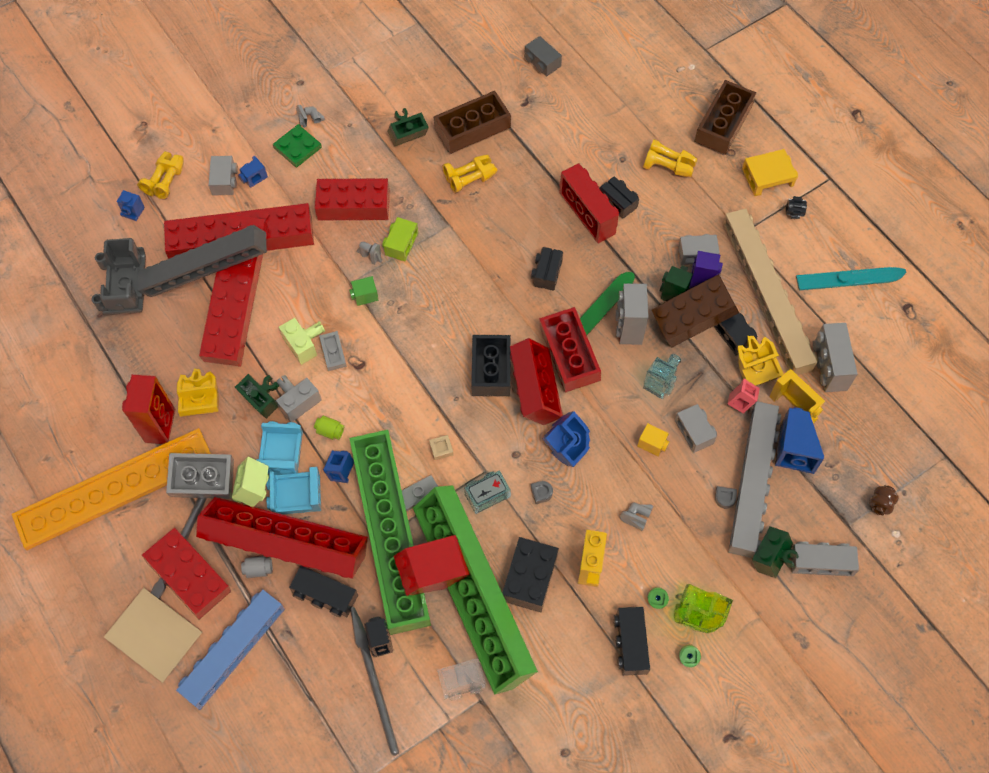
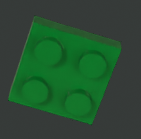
[272,124,322,168]

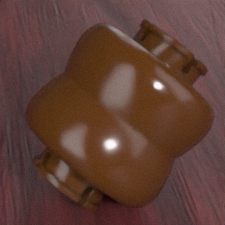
[869,485,899,516]

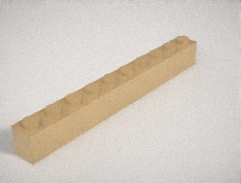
[723,209,817,375]

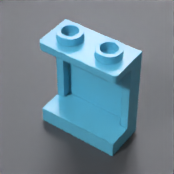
[256,421,303,475]
[266,467,321,514]

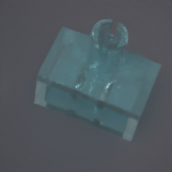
[643,354,681,399]

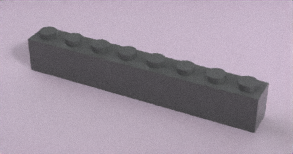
[138,225,267,297]

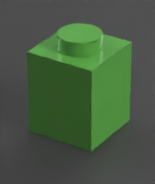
[349,276,379,306]

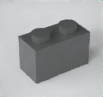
[524,36,562,77]

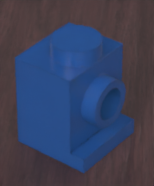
[238,156,268,188]
[117,190,145,221]
[323,451,354,483]

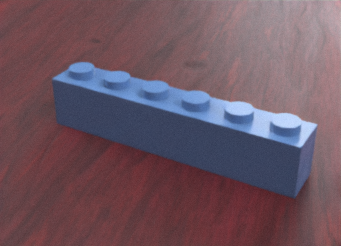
[176,590,285,710]

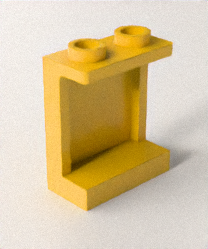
[742,149,798,197]
[769,369,825,424]
[578,529,607,587]

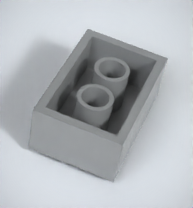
[616,284,648,345]
[813,323,858,392]
[166,453,234,499]

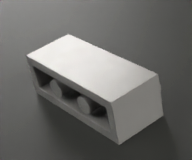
[791,541,859,576]

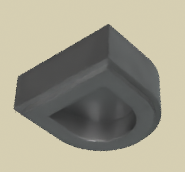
[531,481,553,504]
[715,486,737,509]

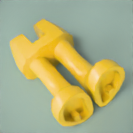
[643,139,697,177]
[137,151,184,199]
[442,155,498,193]

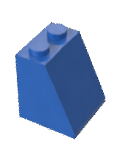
[775,408,824,474]

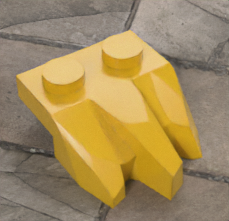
[737,336,784,386]
[177,368,219,417]

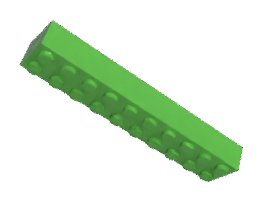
[349,430,431,635]
[413,485,538,695]

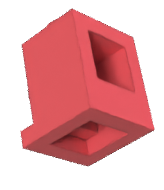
[727,379,760,414]

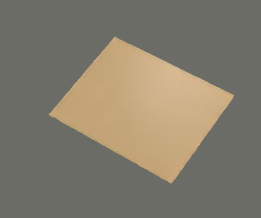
[104,588,202,683]

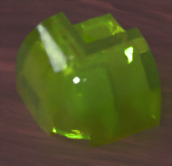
[674,584,733,633]

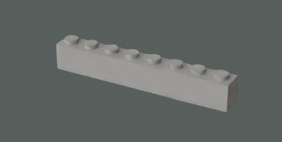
[728,401,781,558]

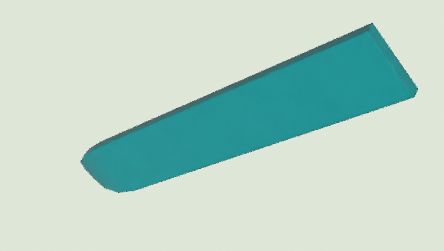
[796,267,906,291]

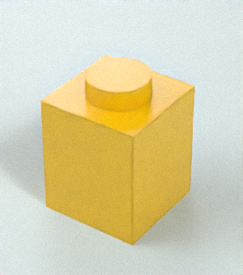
[637,423,670,457]

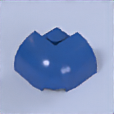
[542,411,590,467]

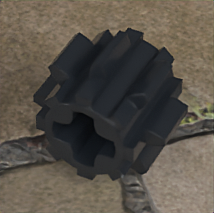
[786,196,807,219]

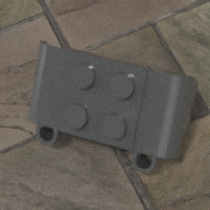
[91,238,146,315]

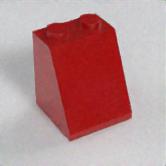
[394,535,469,596]

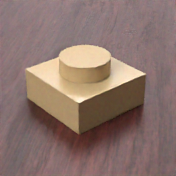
[429,435,454,460]

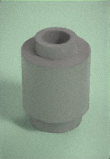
[241,556,273,578]

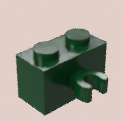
[387,108,429,147]
[659,265,693,301]
[235,374,279,419]
[752,526,799,578]

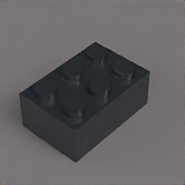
[471,335,511,396]
[502,537,559,613]

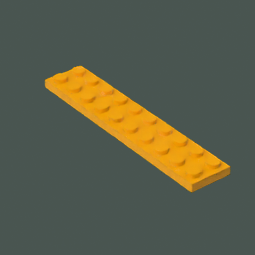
[11,428,211,550]

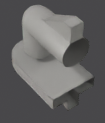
[296,105,325,128]
[357,242,382,265]
[620,502,653,531]

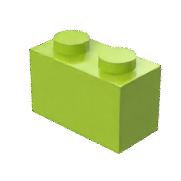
[382,217,418,262]

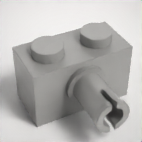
[276,375,322,422]

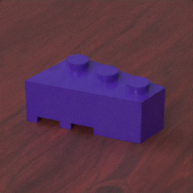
[689,251,723,290]

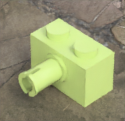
[279,318,325,365]
[232,457,269,507]

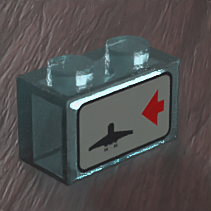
[464,470,511,514]

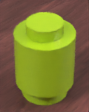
[314,415,345,440]

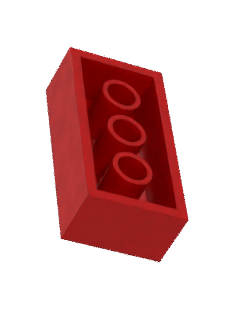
[559,163,619,244]
[315,178,390,221]
[539,307,601,393]
[510,338,563,425]
[122,374,176,444]
[142,527,231,620]

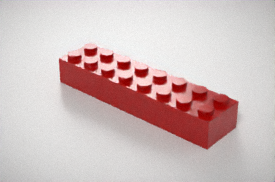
[164,203,314,259]
[199,214,268,367]
[196,497,368,579]

